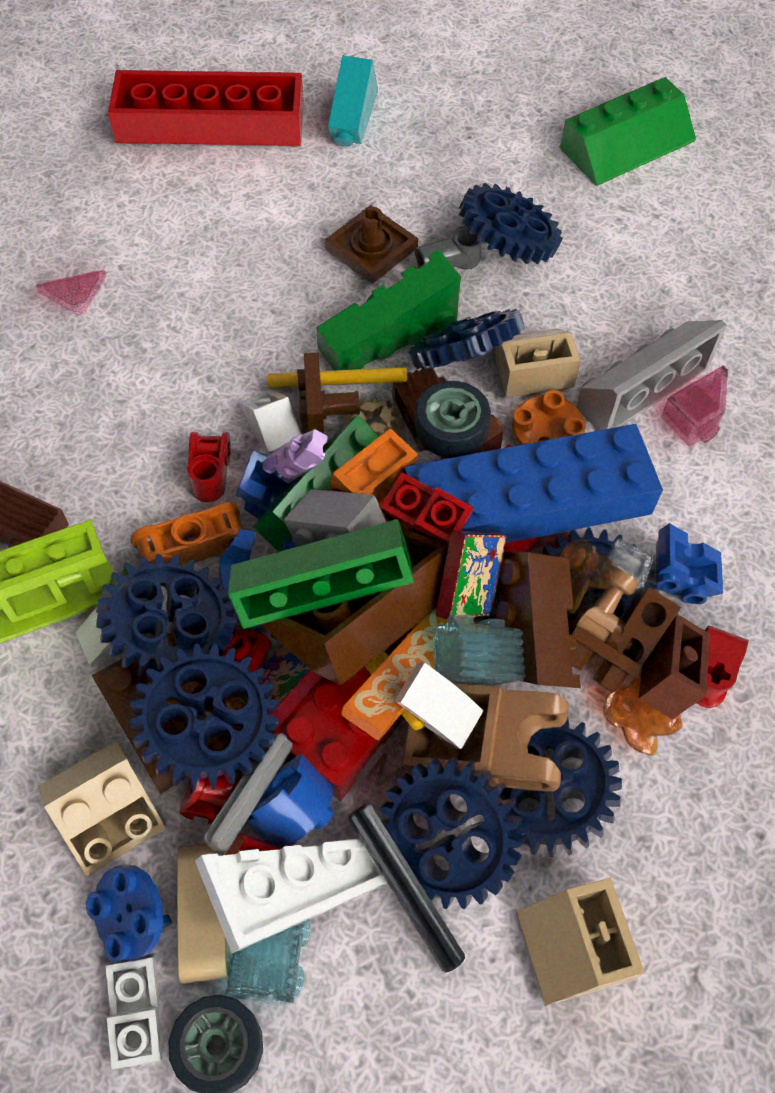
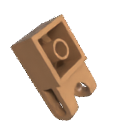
[402,684,569,791]

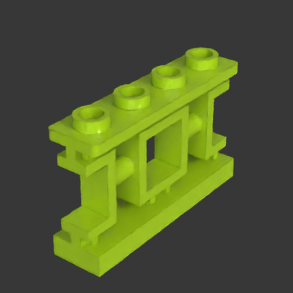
[0,519,114,643]

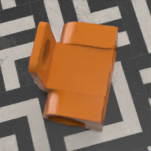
[330,428,419,531]

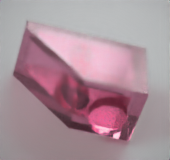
[661,365,728,447]

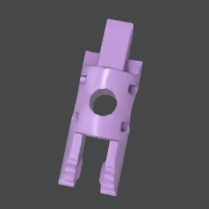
[262,429,328,483]

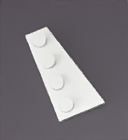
[195,839,387,953]

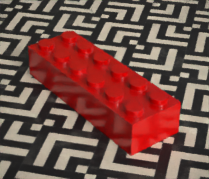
[108,70,304,146]

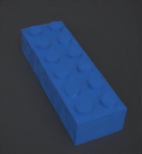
[404,424,663,543]

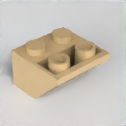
[492,328,581,398]
[38,741,166,876]
[516,877,645,1007]

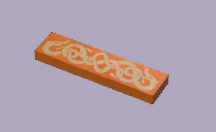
[341,608,474,741]

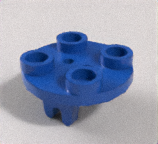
[86,864,173,962]

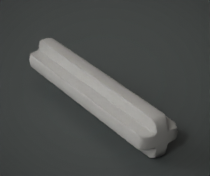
[203,733,293,853]

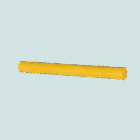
[267,367,407,388]

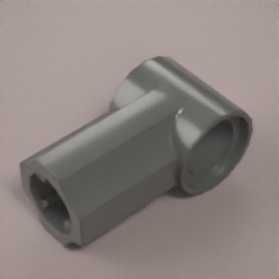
[415,225,482,270]

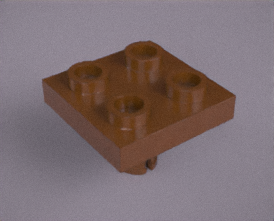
[325,205,419,284]
[297,353,360,446]

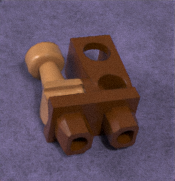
[568,566,681,692]

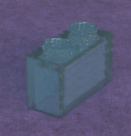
[433,615,526,685]
[225,919,310,1006]

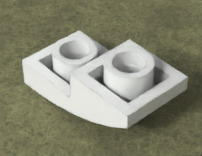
[394,662,483,749]
[105,956,162,1070]

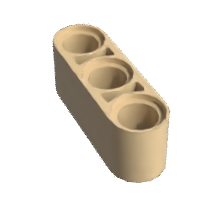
[177,844,230,984]

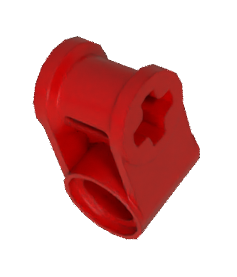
[187,432,231,503]
[696,625,749,708]
[179,775,243,825]

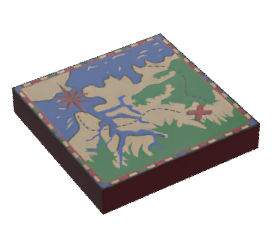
[436,531,507,620]
[229,644,322,728]

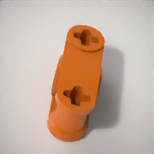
[130,502,244,566]

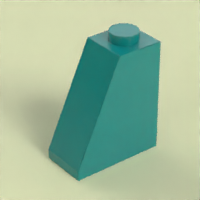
[328,55,378,146]

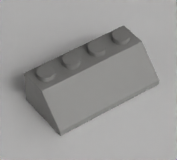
[576,320,727,430]

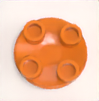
[512,390,586,445]

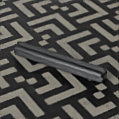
[348,803,465,973]

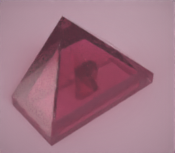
[36,269,107,316]

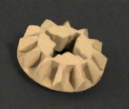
[344,396,402,436]

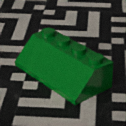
[560,77,696,186]

